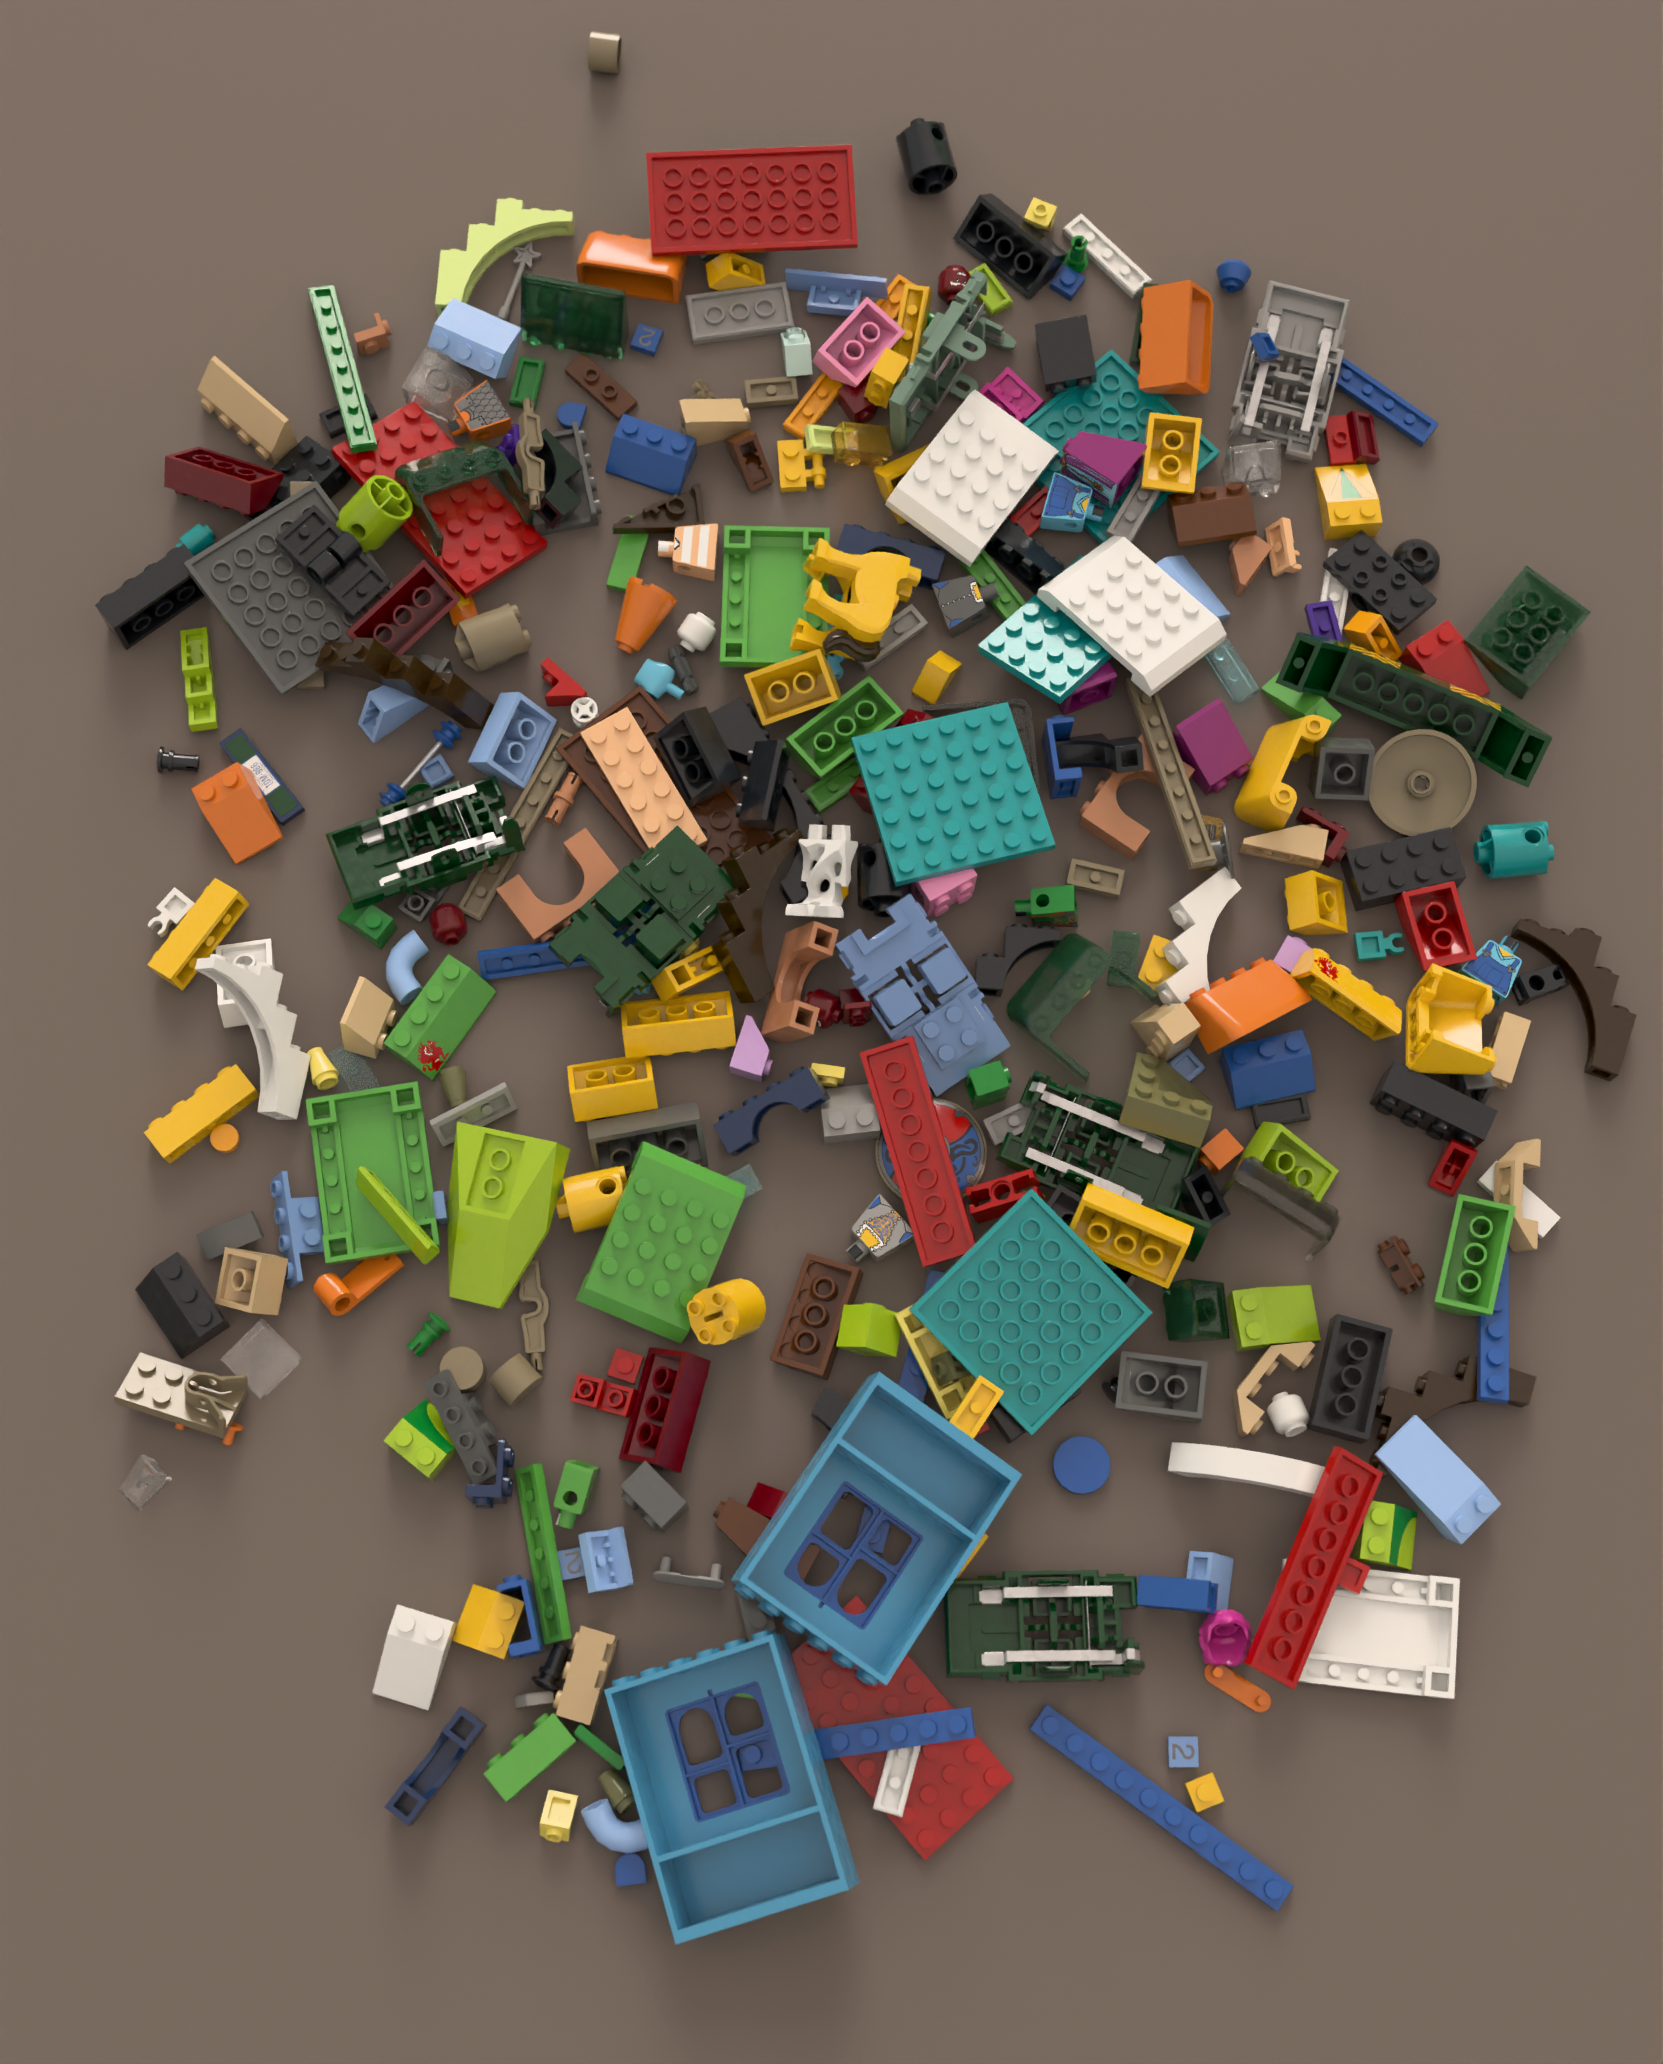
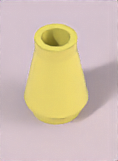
[307,1047,339,1090]

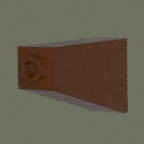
[713,1497,821,1581]

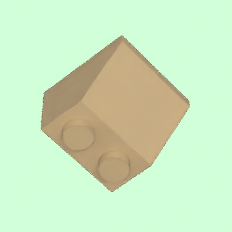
[340,976,398,1059]
[215,1247,288,1315]

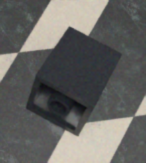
[1035,314,1097,393]

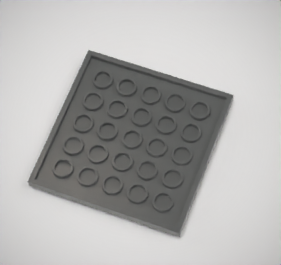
[183,481,394,697]

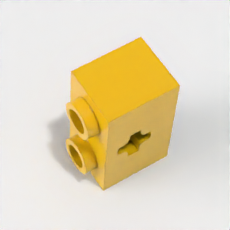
[864,347,909,409]

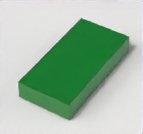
[509,356,546,410]
[574,1724,625,1770]

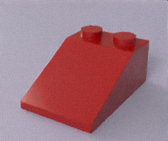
[1399,619,1490,697]
[1394,881,1477,972]

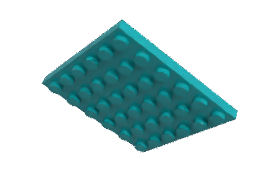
[1023,349,1220,545]
[851,702,1055,886]
[909,1188,1153,1435]

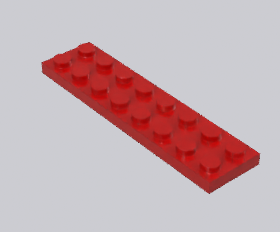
[860,1036,976,1268]
[1244,1446,1383,1690]

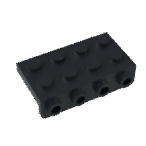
[236,436,352,521]

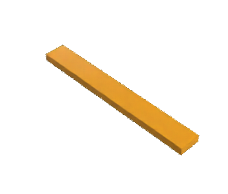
[783,274,915,442]

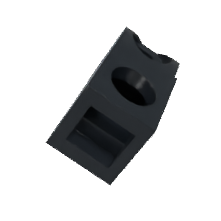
[1511,964,1569,1006]

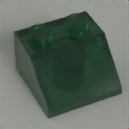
[1163,1279,1230,1343]

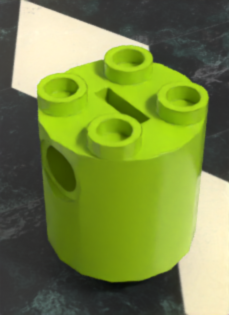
[336,475,413,553]

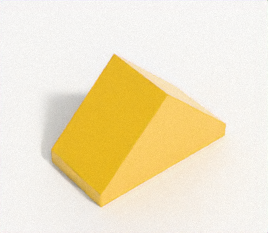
[912,650,962,707]

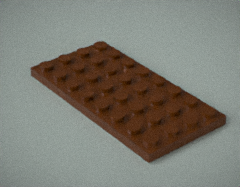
[556,685,773,875]

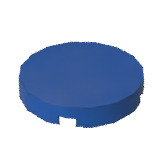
[1053,1436,1111,1494]

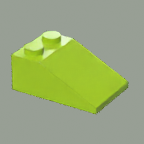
[1234,1121,1339,1217]
[1227,1285,1321,1352]

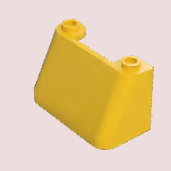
[1234,715,1331,832]
[1406,963,1497,1075]

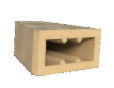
[679,399,751,446]

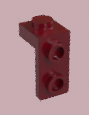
[1296,806,1350,868]

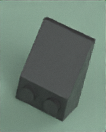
[1115,1351,1208,1424]

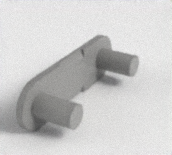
[653,1557,725,1589]

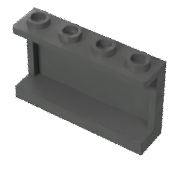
[528,421,602,536]

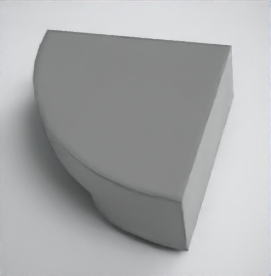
[515,1691,554,1708]

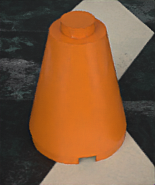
[614,576,677,655]

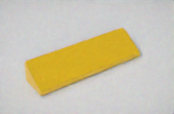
[892,284,932,378]

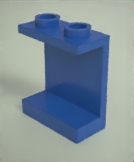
[1041,715,1082,799]
[496,1575,545,1659]

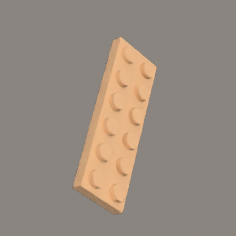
[580,707,708,849]

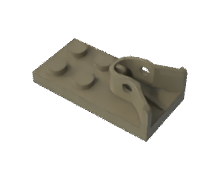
[115,1352,248,1439]

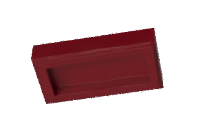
[1347,410,1380,465]

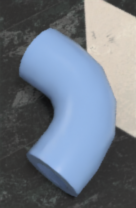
[386,930,430,1005]
[581,1799,648,1853]

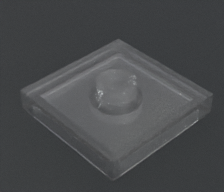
[220,1318,303,1400]

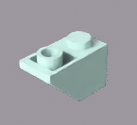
[781,327,813,377]

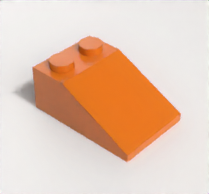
[191,762,283,865]

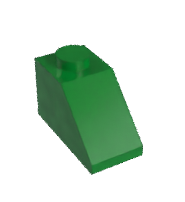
[337,901,398,950]

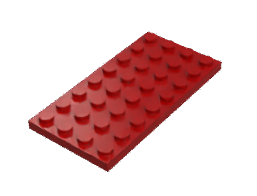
[646,145,858,256]
[331,401,548,599]
[791,1595,1014,1860]

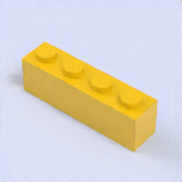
[147,878,250,991]
[144,1064,260,1164]

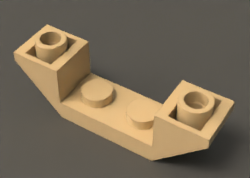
[1494,1139,1541,1252]
[1232,1341,1315,1438]

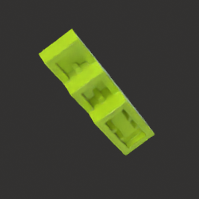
[180,627,218,732]

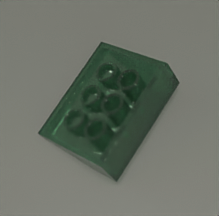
[520,272,629,359]
[1464,565,1591,700]

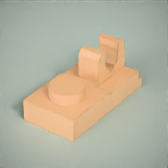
[1265,517,1302,577]

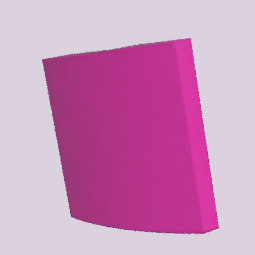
[979,367,1045,424]

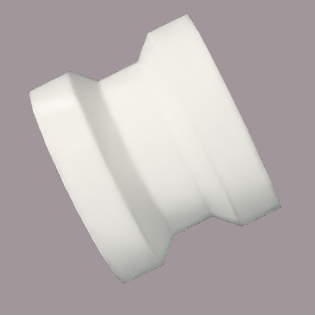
[571,697,599,729]

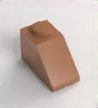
[1228,535,1273,597]

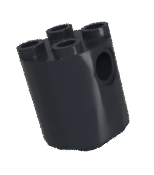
[896,118,957,195]
[857,838,912,917]

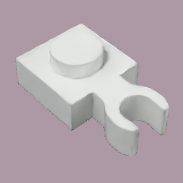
[148,887,195,937]

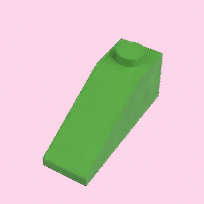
[1260,672,1342,737]

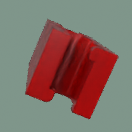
[965,1168,1045,1224]

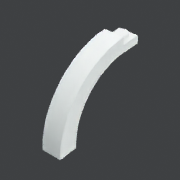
[1168,1442,1325,1498]

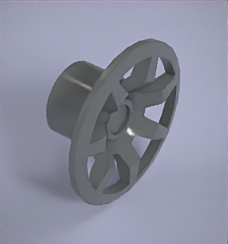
[1205,822,1234,879]

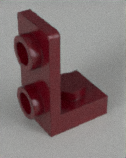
[839,988,872,1027]

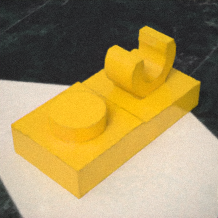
[949,1375,1004,1439]

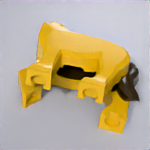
[789,538,922,662]

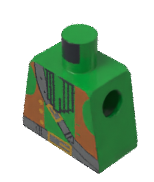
[1015,885,1078,927]

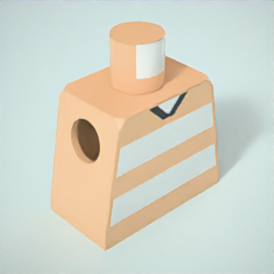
[658,524,719,581]

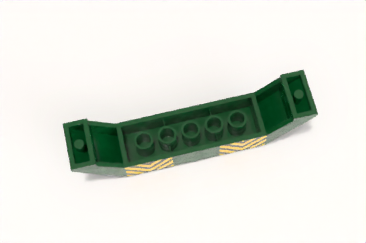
[1275,632,1552,788]

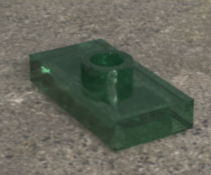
[1107,930,1141,988]

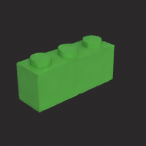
[484,1713,578,1802]

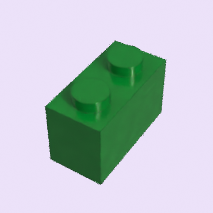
[964,1060,1012,1110]

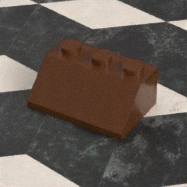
[1167,482,1257,547]

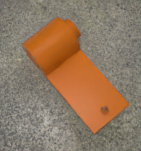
[313,1254,404,1316]

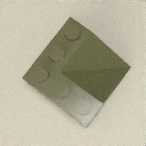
[1118,1052,1213,1148]

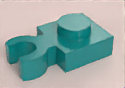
[1353,931,1404,962]

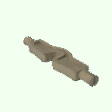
[515,398,545,510]
[519,1255,550,1372]

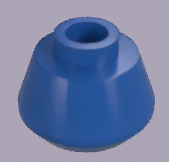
[1216,259,1251,293]

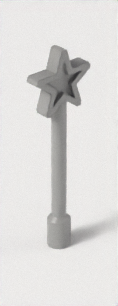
[497,242,542,321]

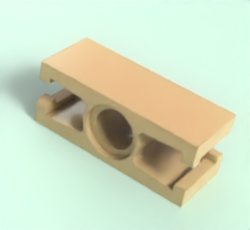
[1489,1011,1531,1090]

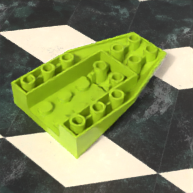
[447,1122,571,1309]

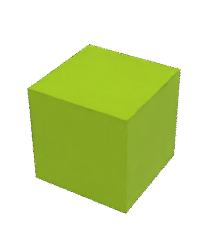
[836,1303,901,1357]

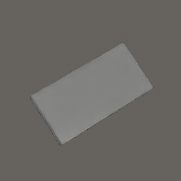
[685,282,794,345]

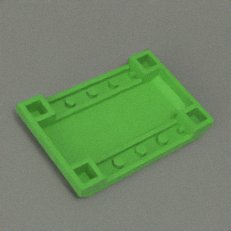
[720,525,830,668]
[306,1081,441,1265]
[575,1141,746,1344]

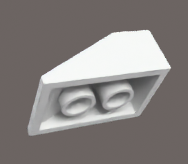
[216,938,279,1028]
[372,1605,457,1711]

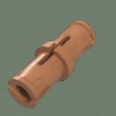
[544,772,583,827]

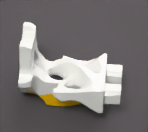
[785,824,858,918]

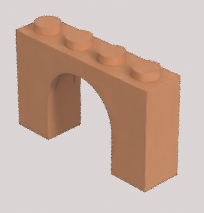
[1078,734,1195,861]
[496,827,619,943]
[761,921,839,1044]

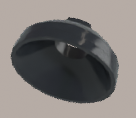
[1392,539,1440,585]

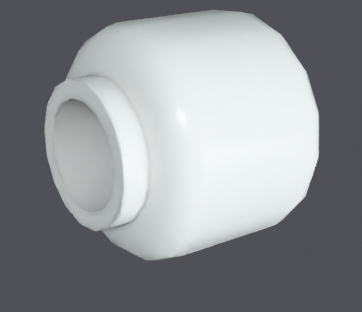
[677,612,717,653]
[1267,1392,1310,1437]

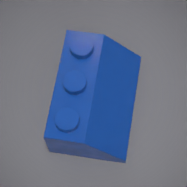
[605,414,697,496]
[1219,1029,1316,1111]

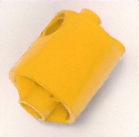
[556,1166,627,1234]
[686,1278,766,1345]

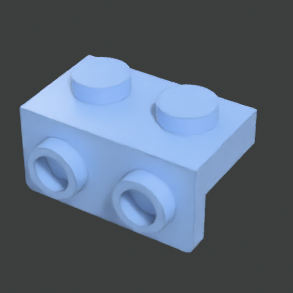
[578,1526,633,1593]

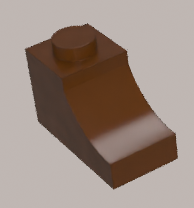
[724,429,774,492]

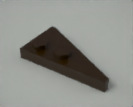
[612,484,705,534]

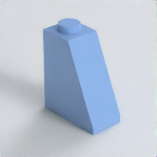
[358,685,429,743]

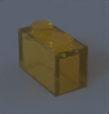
[831,422,892,468]

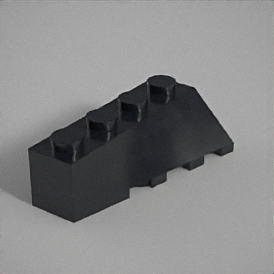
[984,518,1065,595]

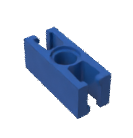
[1137,1575,1218,1614]

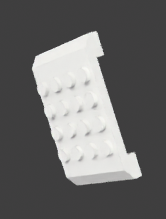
[885,390,1059,567]
[1037,535,1227,697]
[1282,1559,1460,1699]

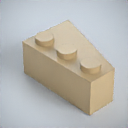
[1129,1003,1201,1062]
[553,1626,619,1726]

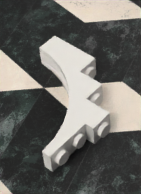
[1155,867,1241,1006]
[195,954,311,1120]

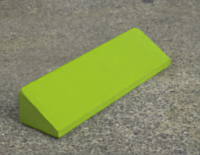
[356,1166,440,1265]

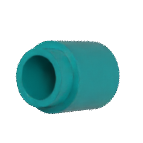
[175,523,216,556]

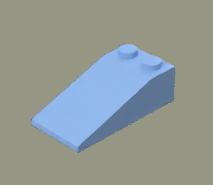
[1374,1415,1501,1545]

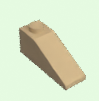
[1239,824,1329,869]

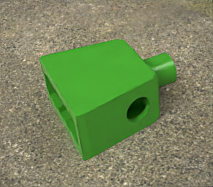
[553,1459,600,1529]

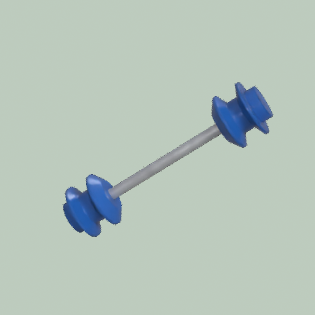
[379,721,462,807]

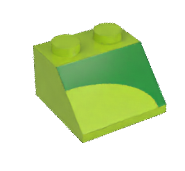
[384,1399,457,1481]
[1353,1501,1417,1570]

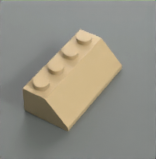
[197,356,298,465]

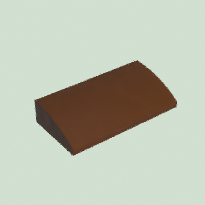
[770,1253,864,1381]

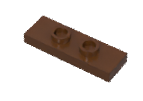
[564,352,638,422]

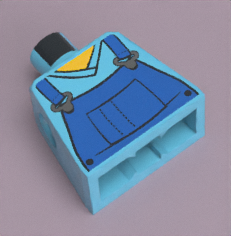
[1040,472,1105,532]
[1458,936,1522,1006]

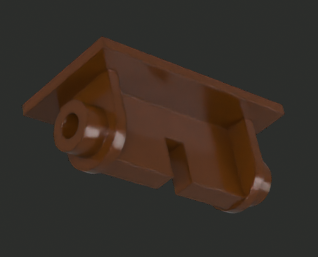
[1377,1236,1425,1295]

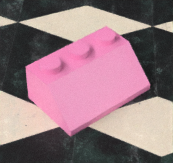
[812,297,906,387]

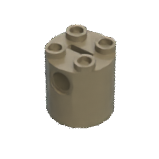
[454,603,532,672]

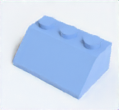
[427,298,523,379]
[1156,555,1230,622]
[468,692,557,790]

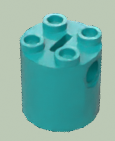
[1473,821,1554,879]

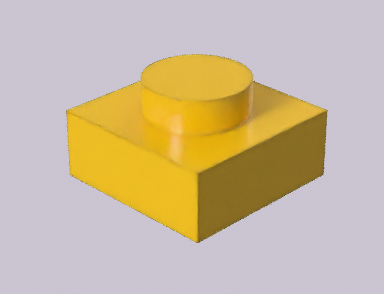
[1184,1772,1224,1812]

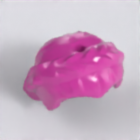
[1198,1609,1252,1666]

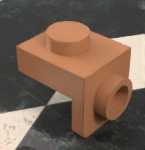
[353,312,391,356]

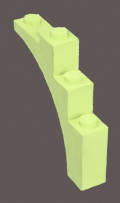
[435,198,575,318]

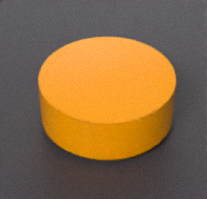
[210,1124,240,1153]

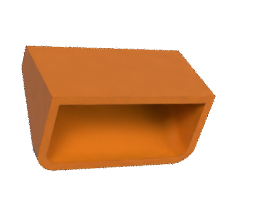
[576,231,688,304]
[1138,280,1213,395]
[1185,957,1313,1054]

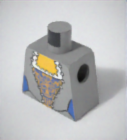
[845,1194,914,1263]

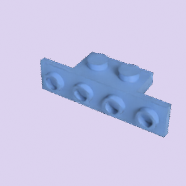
[785,268,888,316]
[270,1171,324,1288]

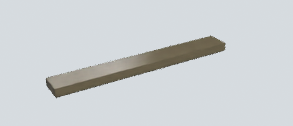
[1125,677,1217,870]
[457,728,574,923]

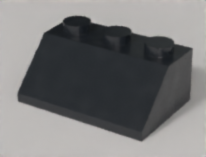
[652,706,742,808]
[736,740,790,832]
[135,1251,230,1359]

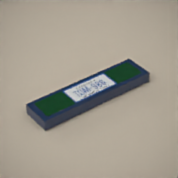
[219,728,305,826]

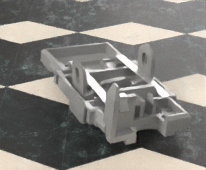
[1228,280,1351,464]

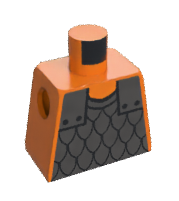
[446,380,512,444]

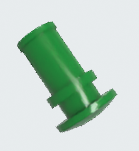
[1063,235,1088,273]
[406,1312,451,1357]

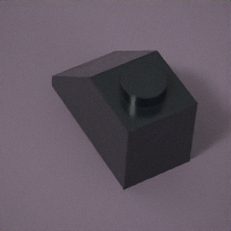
[1181,1165,1231,1227]

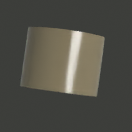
[588,31,622,74]
[440,1346,487,1394]
[488,1353,543,1408]

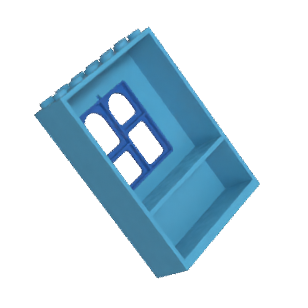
[730,1372,1022,1687]
[604,1629,860,1944]

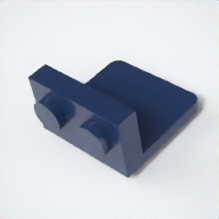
[465,1439,515,1509]

